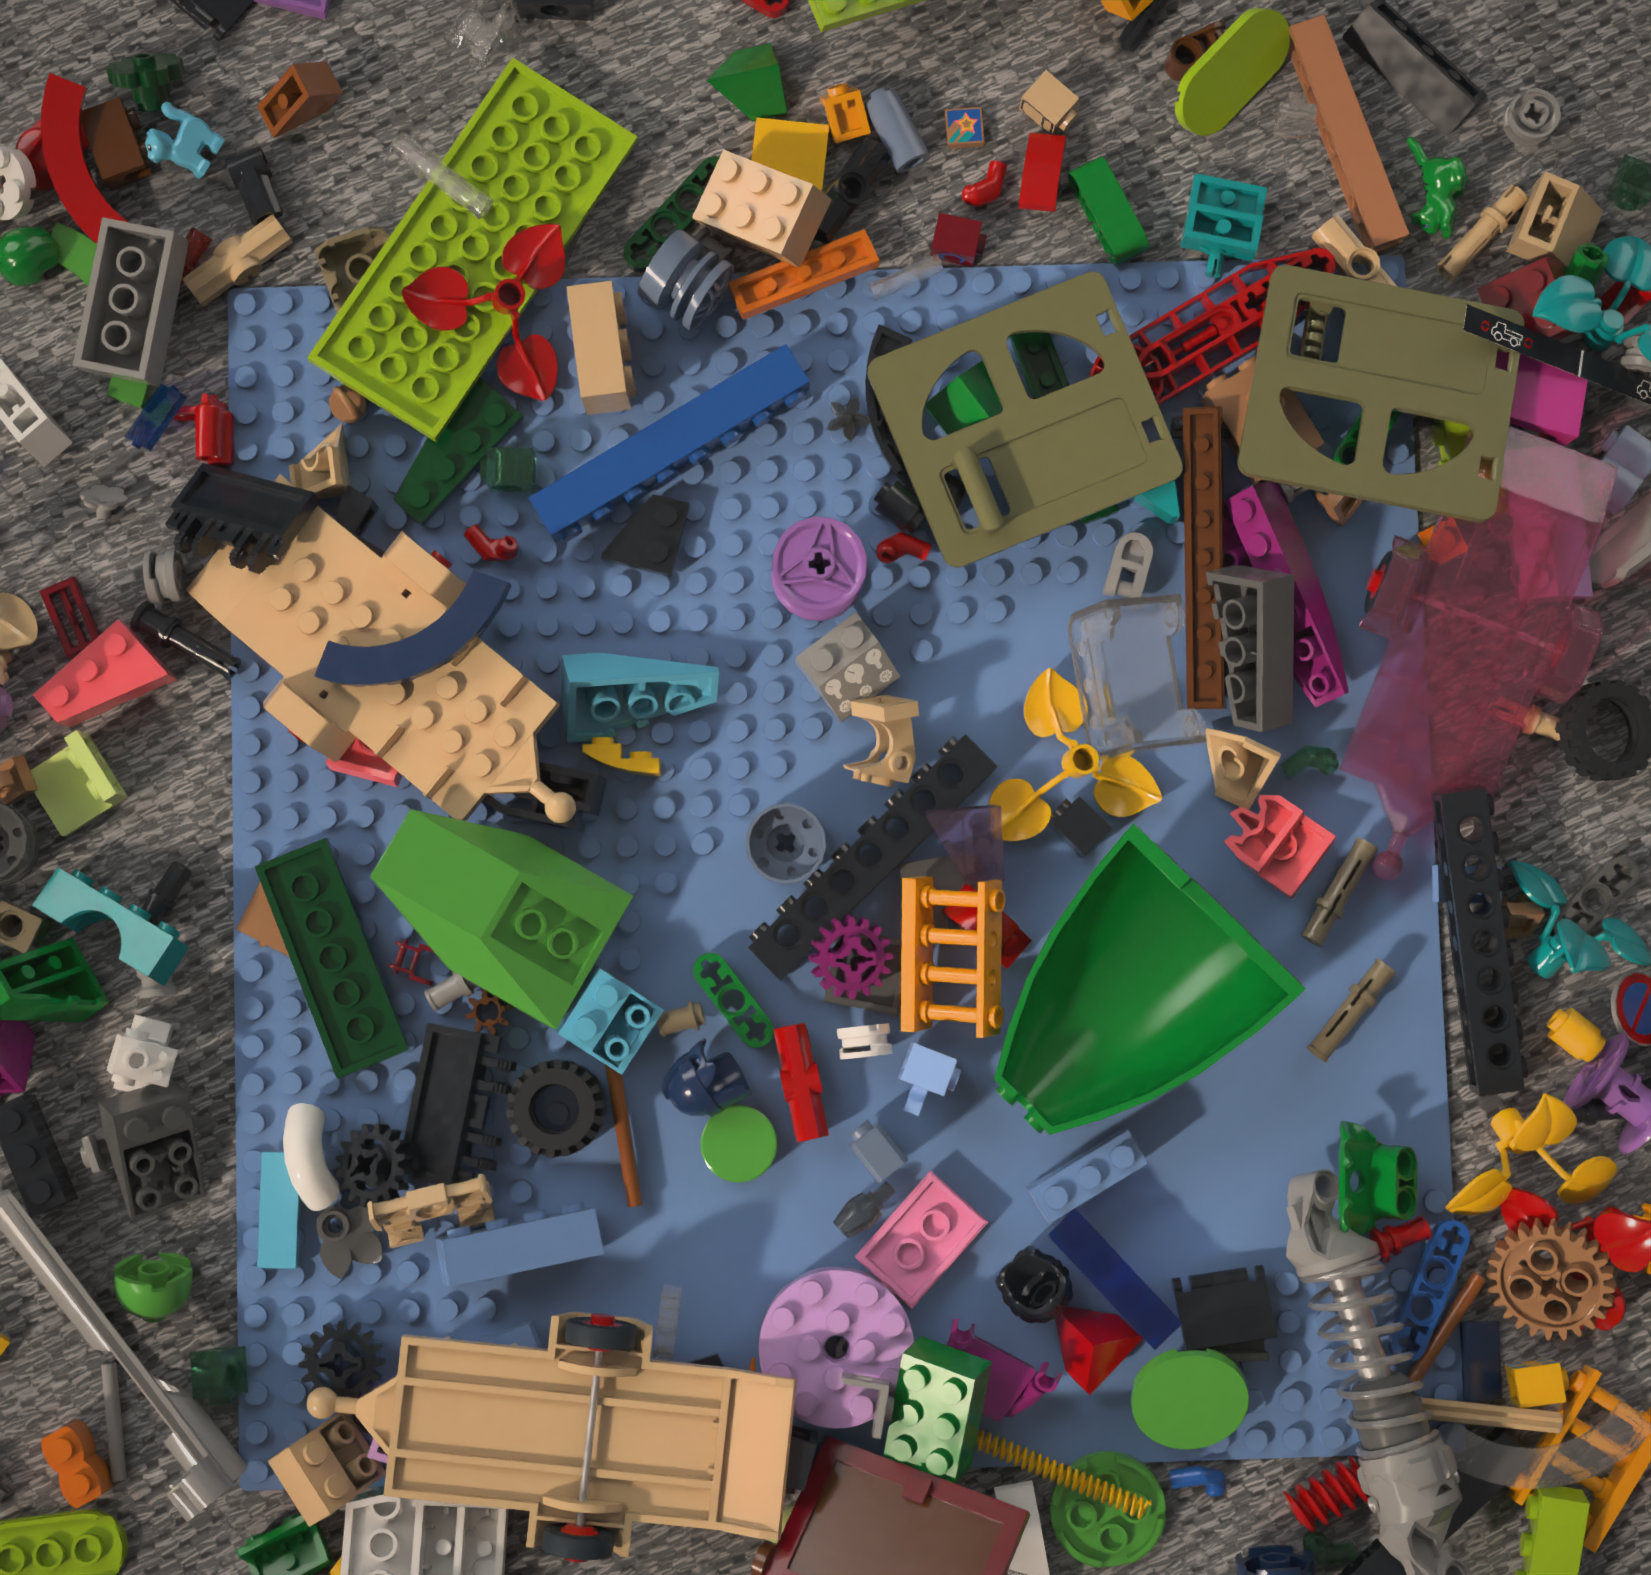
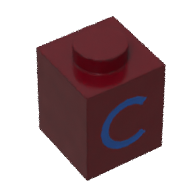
[930,212,987,267]

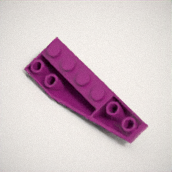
[1224,481,1349,708]

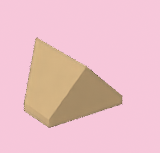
[289,422,351,499]
[1204,727,1281,810]

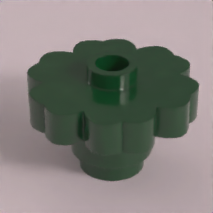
[106,53,185,112]

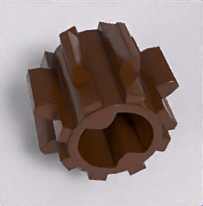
[465,989,514,1035]

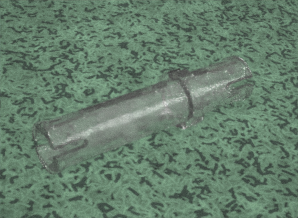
[390,131,494,220]

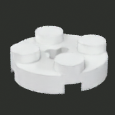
[0,144,36,220]

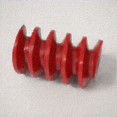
[1282,1455,1370,1533]

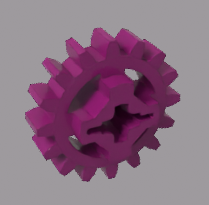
[808,914,893,1000]

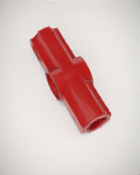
[773,1022,829,1142]

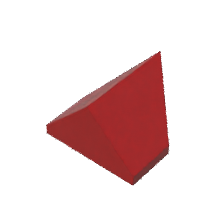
[1055,1307,1143,1395]

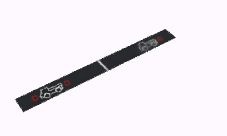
[1463,304,1651,405]

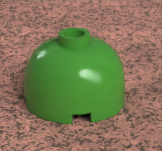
[114,1252,193,1323]

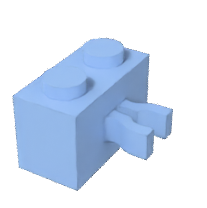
[898,1042,961,1116]

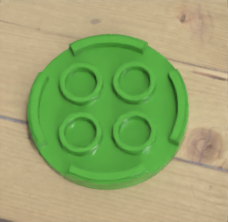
[1131,1348,1249,1449]
[1049,1451,1166,1568]

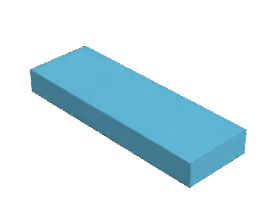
[257,1151,301,1269]

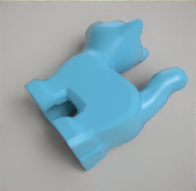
[145,102,225,179]

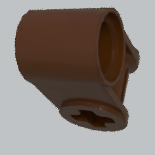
[1164,20,1226,81]

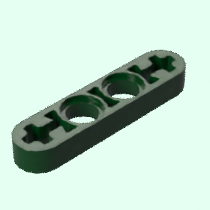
[623,156,720,273]

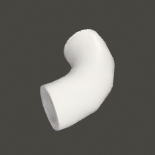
[283,1103,340,1211]

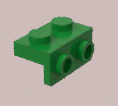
[237,1514,334,1575]

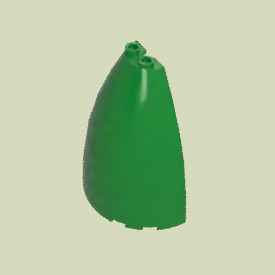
[994,823,1306,1135]

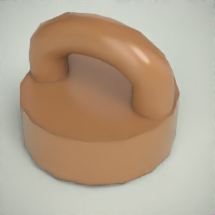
[329,385,368,424]

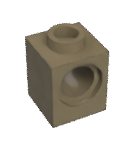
[0,900,52,953]

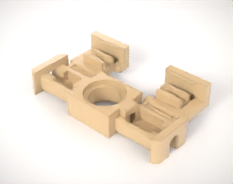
[367,1174,495,1249]

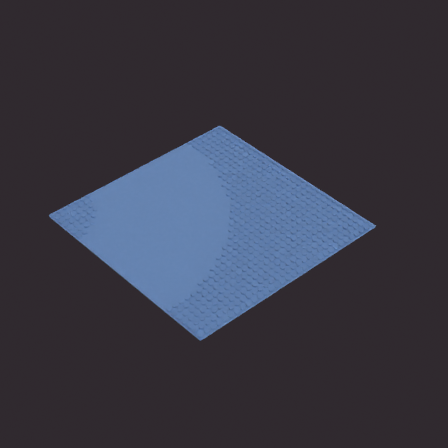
[228,255,1466,1491]

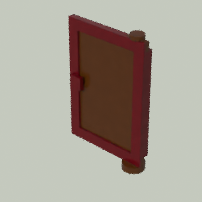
[751,1435,1030,1575]

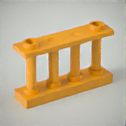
[901,876,1006,1038]
[1506,1365,1651,1553]

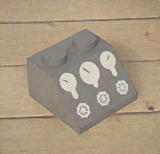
[795,612,901,723]

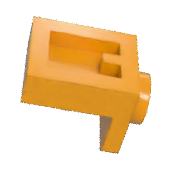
[819,83,871,144]

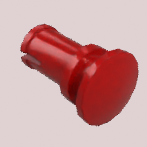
[1368,1215,1432,1264]

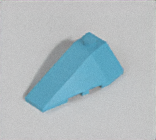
[561,653,719,743]

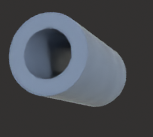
[864,87,930,173]

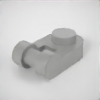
[1102,532,1153,604]

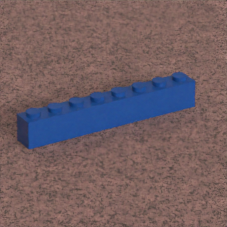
[528,344,810,543]

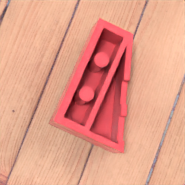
[33,619,178,728]

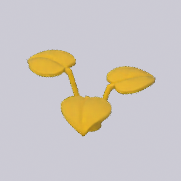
[988,668,1162,841]
[1444,1093,1618,1215]

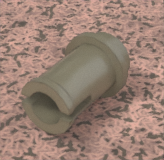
[657,1001,706,1037]

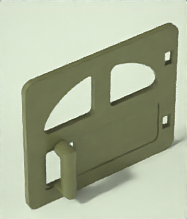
[1237,265,1524,523]
[867,272,1183,568]

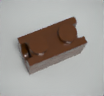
[81,97,153,190]

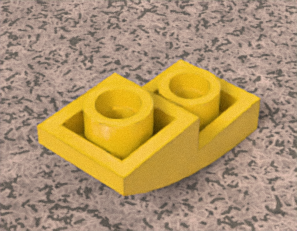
[582,737,661,776]

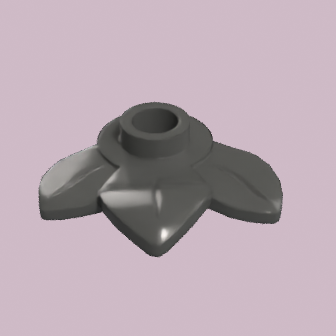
[316,1205,383,1279]

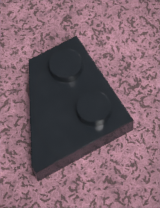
[601,494,690,577]

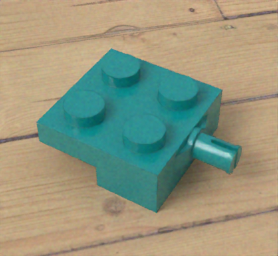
[1180,173,1267,278]

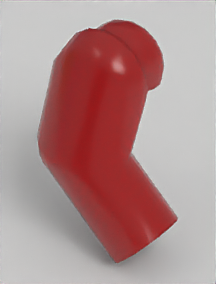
[962,161,1007,207]
[463,524,519,562]
[876,532,932,564]

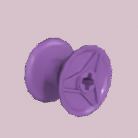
[771,517,867,621]
[1563,1034,1651,1154]

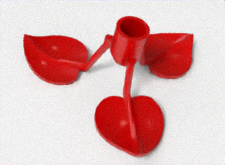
[402,224,565,401]
[1500,1187,1651,1331]

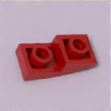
[1019,133,1066,212]

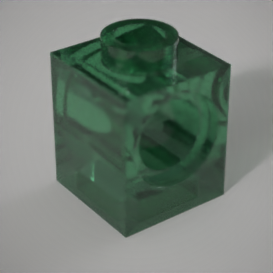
[480,447,536,493]
[190,1346,248,1405]

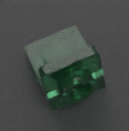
[1606,154,1651,211]

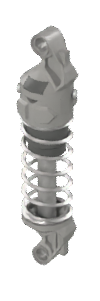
[1286,1169,1469,1575]

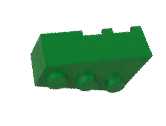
[0,937,110,1023]

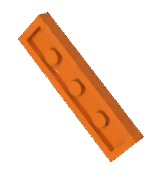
[728,229,880,320]

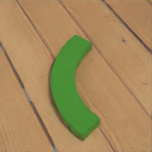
[51,222,151,410]

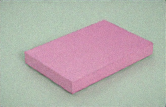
[854,1170,988,1309]

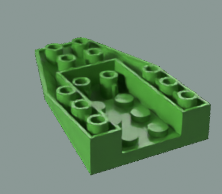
[370,809,633,1030]

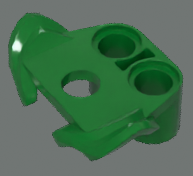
[1338,1121,1418,1236]

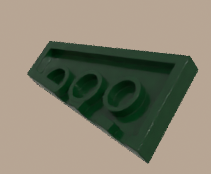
[393,377,523,527]

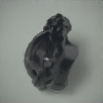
[995,1246,1073,1323]

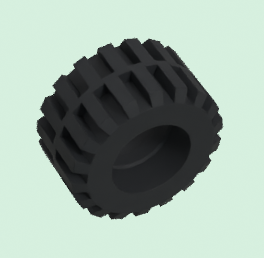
[506,1060,607,1158]

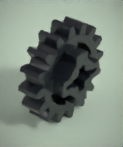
[335,1124,415,1207]
[298,1319,385,1398]

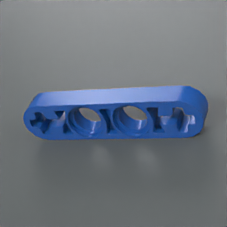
[1388,1219,1470,1362]

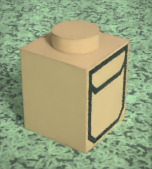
[1019,70,1079,135]

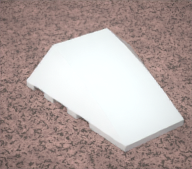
[340,1495,509,1575]

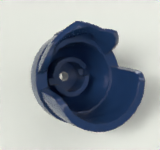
[661,1038,752,1117]

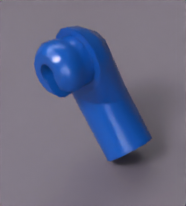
[1169,1466,1227,1497]

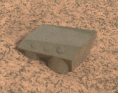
[314,227,389,313]

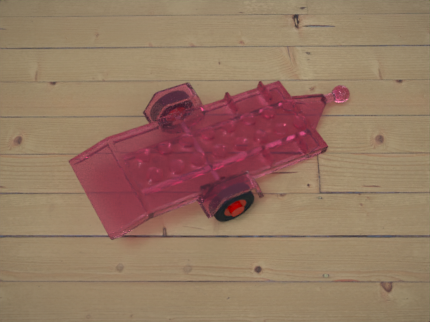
[1339,426,1618,881]

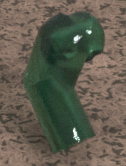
[1280,745,1339,779]

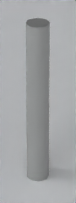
[101,1362,127,1482]

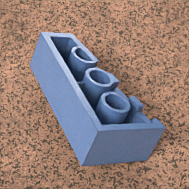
[435,1202,604,1287]

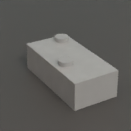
[72,217,189,387]

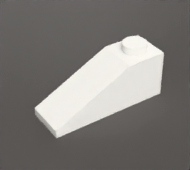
[0,359,73,467]

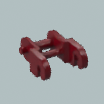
[388,939,434,986]

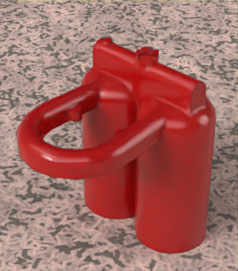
[166,393,234,467]

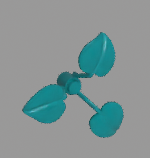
[1532,236,1651,362]
[1506,861,1651,979]

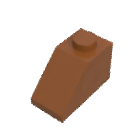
[257,61,343,138]

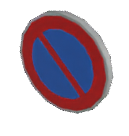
[1611,971,1651,1047]

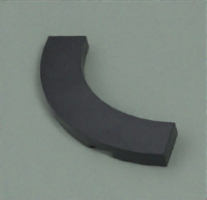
[865,324,966,509]

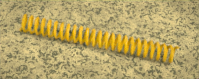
[976,1429,1152,1520]

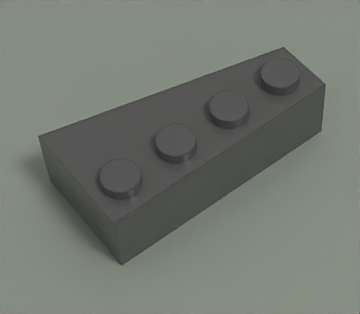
[1206,565,1294,732]

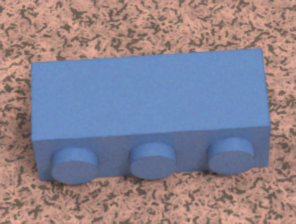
[1025,1128,1149,1224]

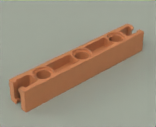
[1288,14,1409,253]

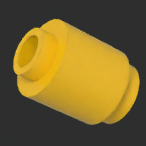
[1546,1007,1606,1063]

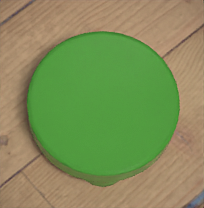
[700,1105,777,1183]

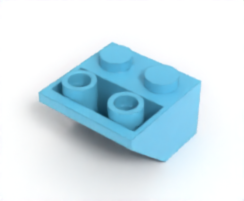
[554,964,664,1075]

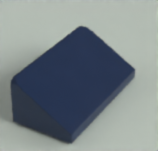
[1460,1321,1502,1402]

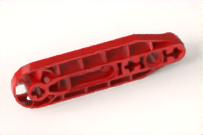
[1089,248,1336,407]

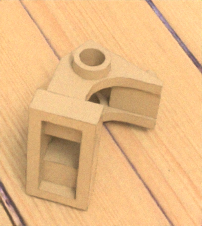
[843,695,919,788]

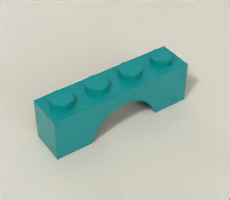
[32,867,189,986]

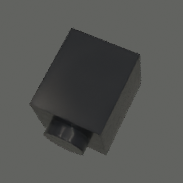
[1049,796,1112,858]

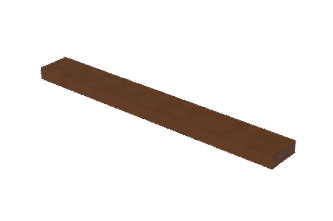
[1183,406,1227,710]

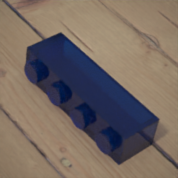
[1043,1208,1183,1350]

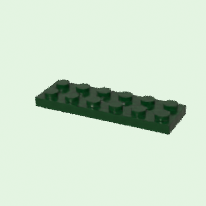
[254,838,411,1079]

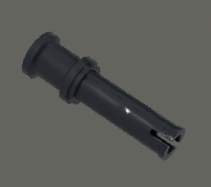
[130,601,241,680]

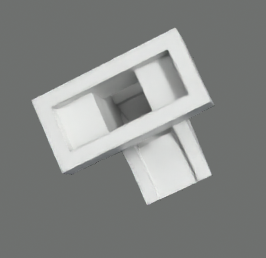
[106,1015,179,1092]

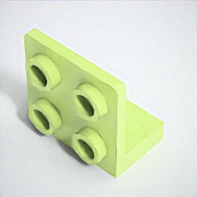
[30,730,129,837]

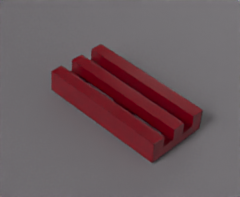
[39,576,101,660]

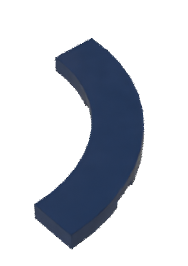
[314,570,512,687]

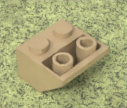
[1506,171,1603,271]
[267,1413,386,1527]

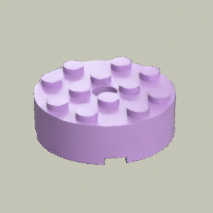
[759,1266,914,1428]

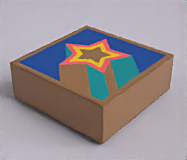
[944,107,984,149]

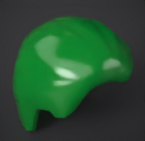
[0,227,58,286]

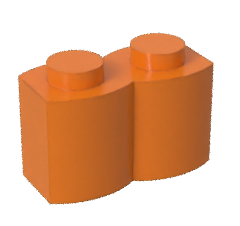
[41,1419,113,1509]

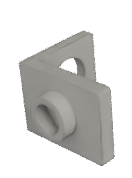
[841,1372,894,1439]

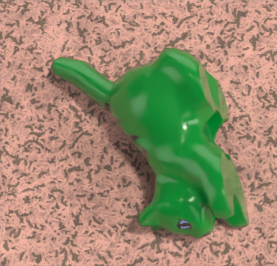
[1406,137,1468,239]

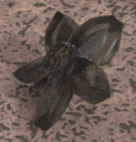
[826,398,870,442]

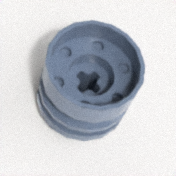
[637,229,734,331]
[745,803,826,884]

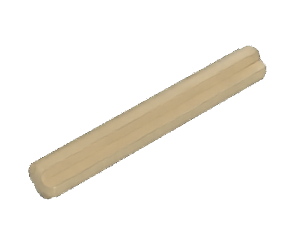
[1420,1397,1563,1433]

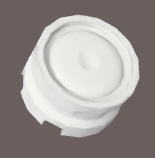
[837,1023,893,1060]

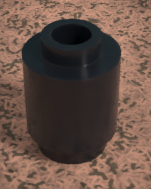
[873,480,926,534]

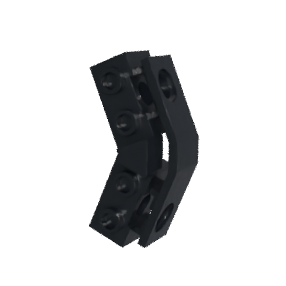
[483,762,607,832]

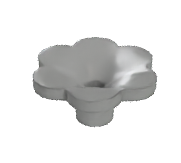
[80,485,128,519]

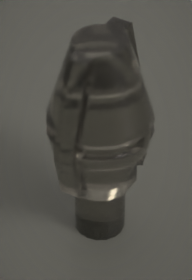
[833,1181,896,1239]

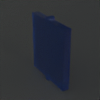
[124,383,187,451]

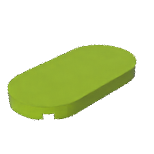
[1175,7,1290,136]
[0,1508,128,1575]

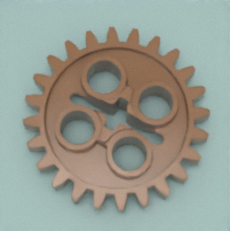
[1486,1218,1617,1341]

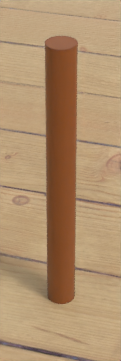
[605,1064,643,1207]
[1407,1272,1487,1392]

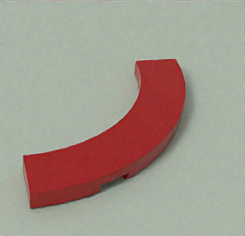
[41,72,128,244]

